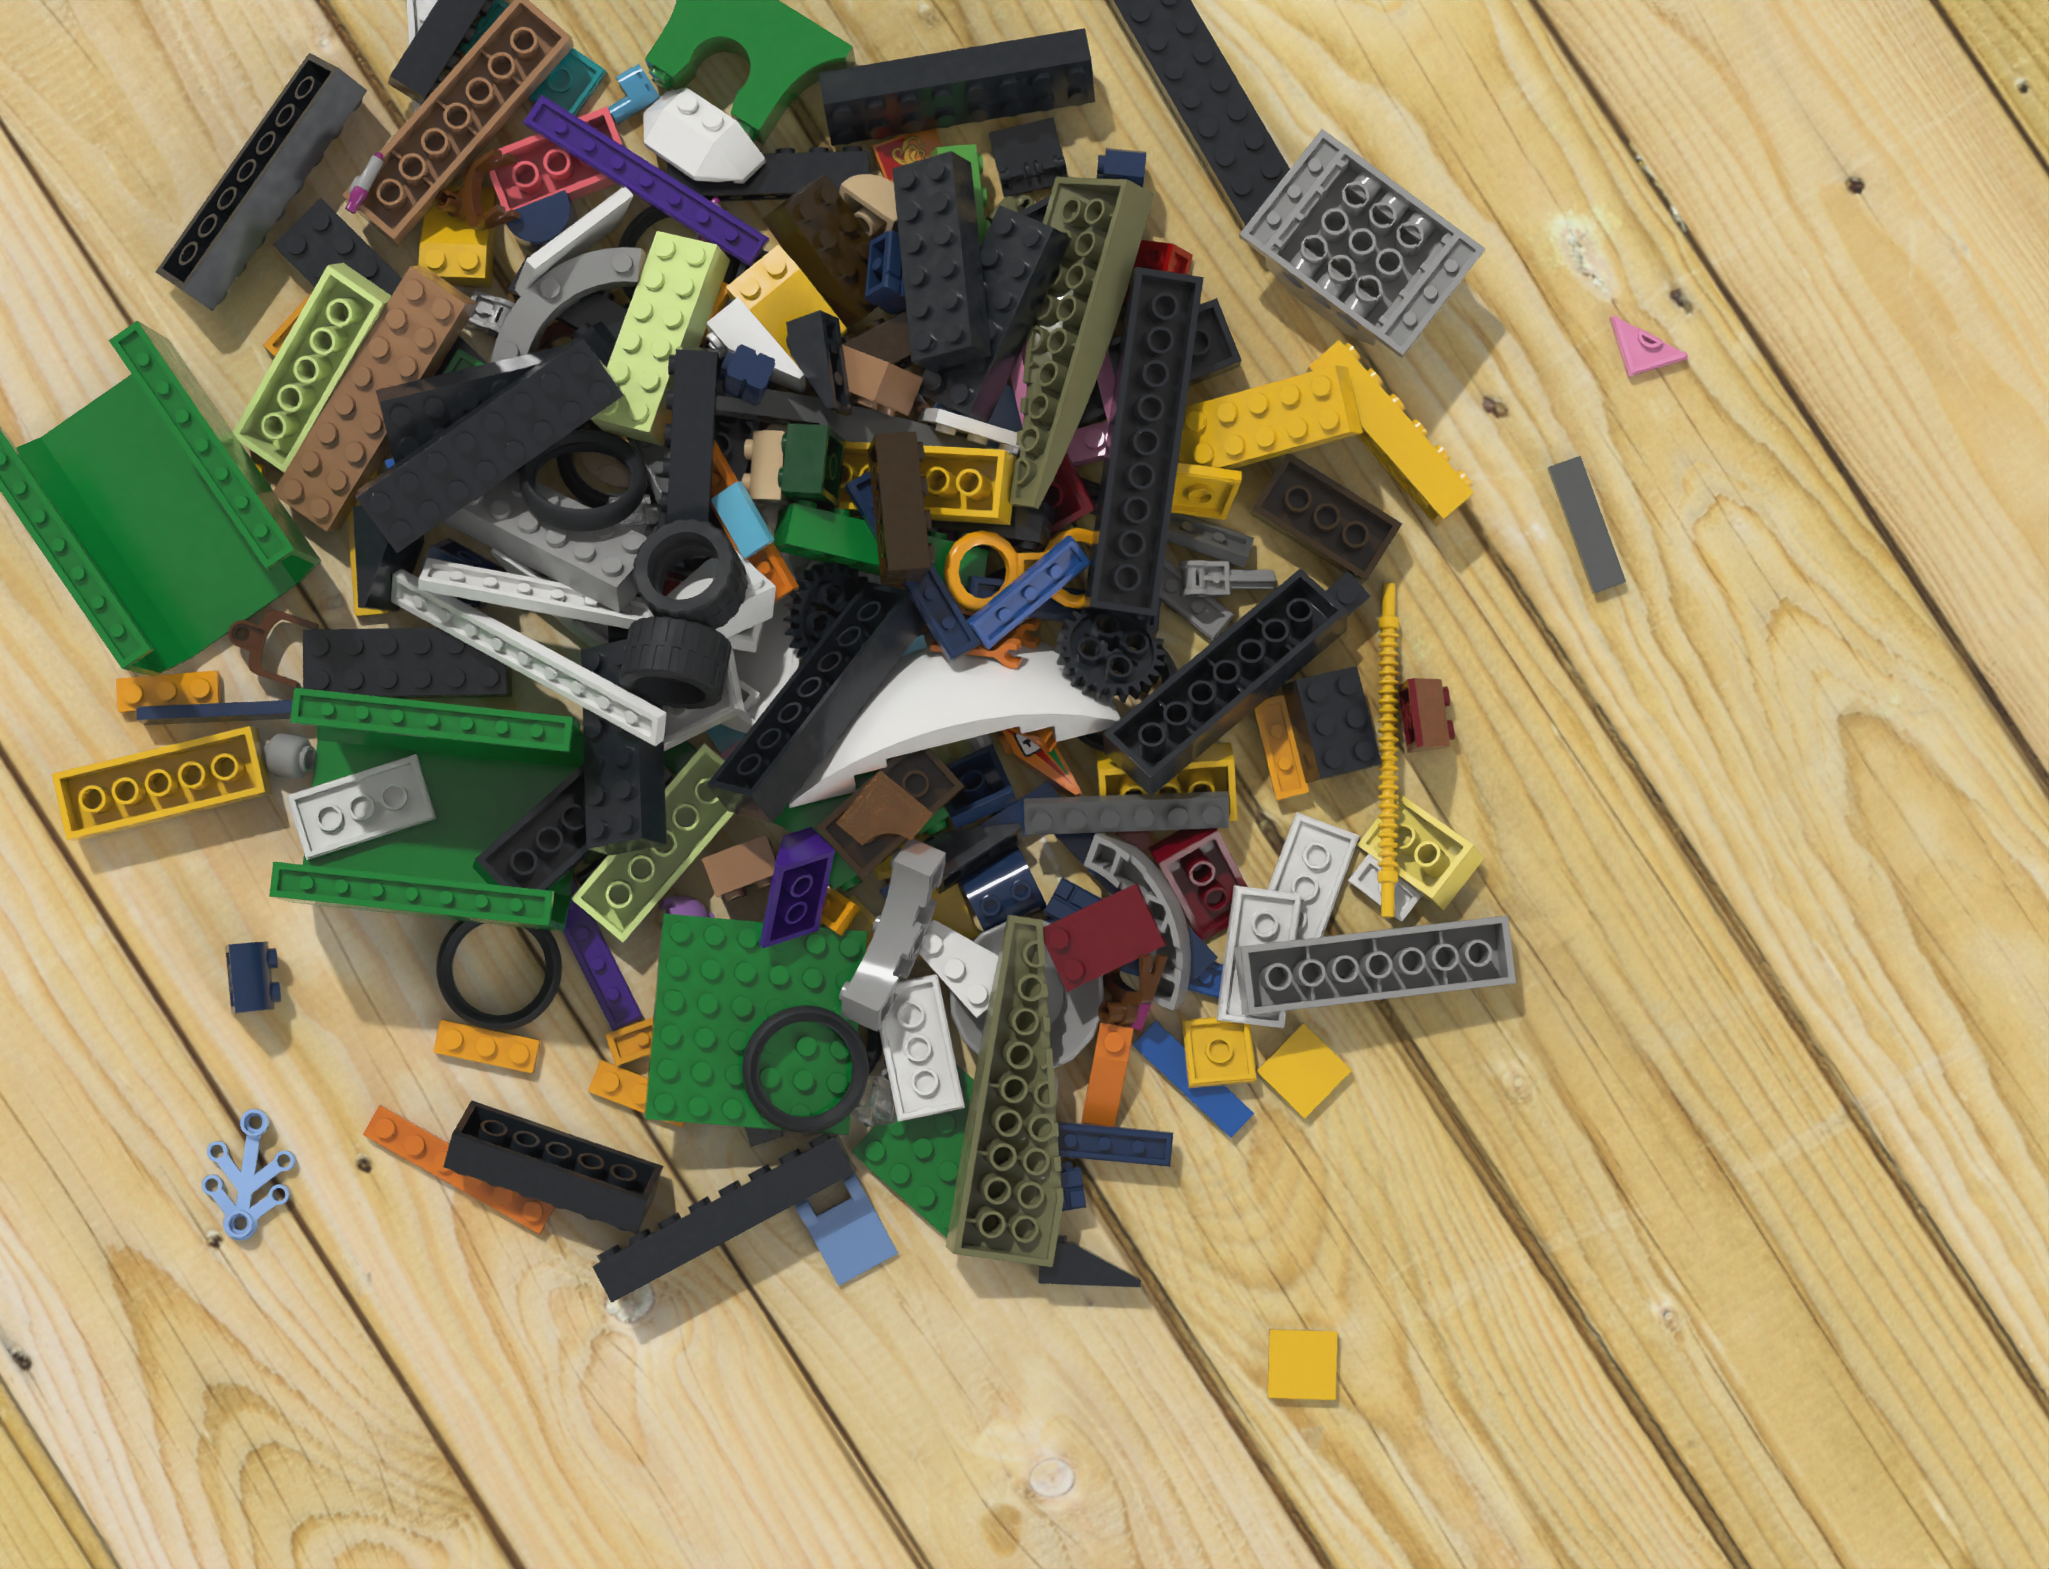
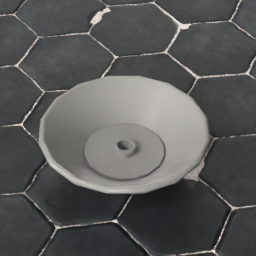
[950,920,1104,1068]

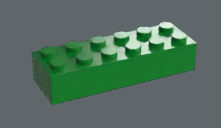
[773,500,989,591]

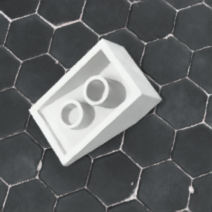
[706,297,806,393]
[649,550,776,638]

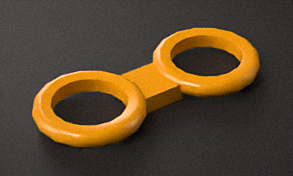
[943,528,1094,611]

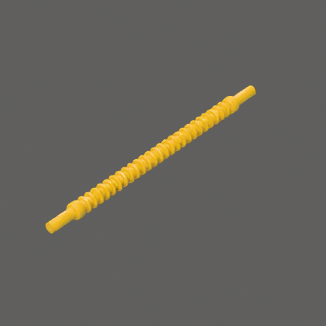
[1377,583,1399,918]

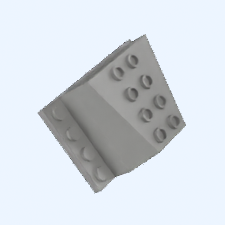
[1239,129,1485,358]

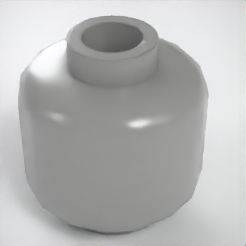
[262,733,316,779]

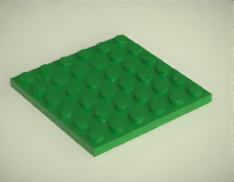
[644,913,867,1135]

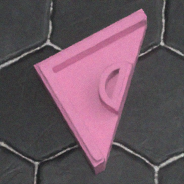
[1610,316,1688,377]

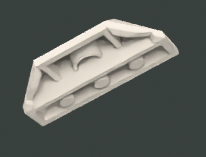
[643,87,766,184]

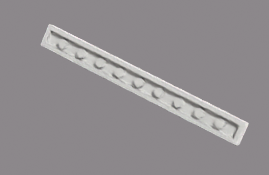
[418,558,763,653]
[391,569,667,746]

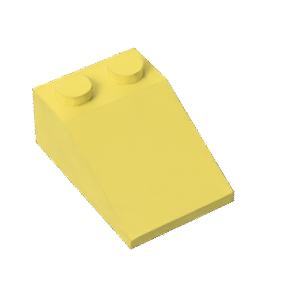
[1357,792,1484,911]

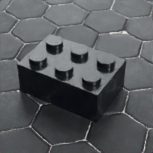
[1282,666,1382,784]

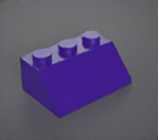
[759,827,835,948]

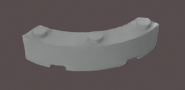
[491,247,646,362]
[1083,832,1191,1011]
[839,837,946,1032]

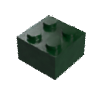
[778,423,845,507]

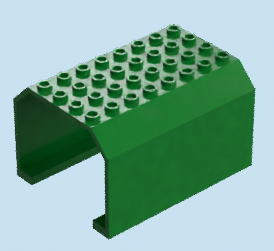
[0,321,321,677]
[269,688,584,932]

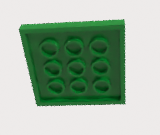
[851,1064,974,1238]

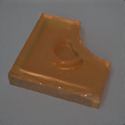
[836,770,933,846]

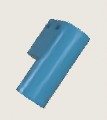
[608,64,660,125]

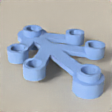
[202,1109,296,1241]

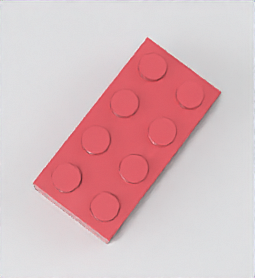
[482,106,624,212]

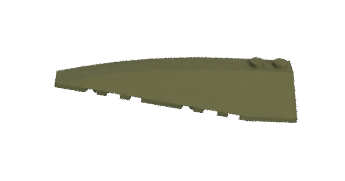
[1010,177,1154,509]
[946,915,1064,1267]

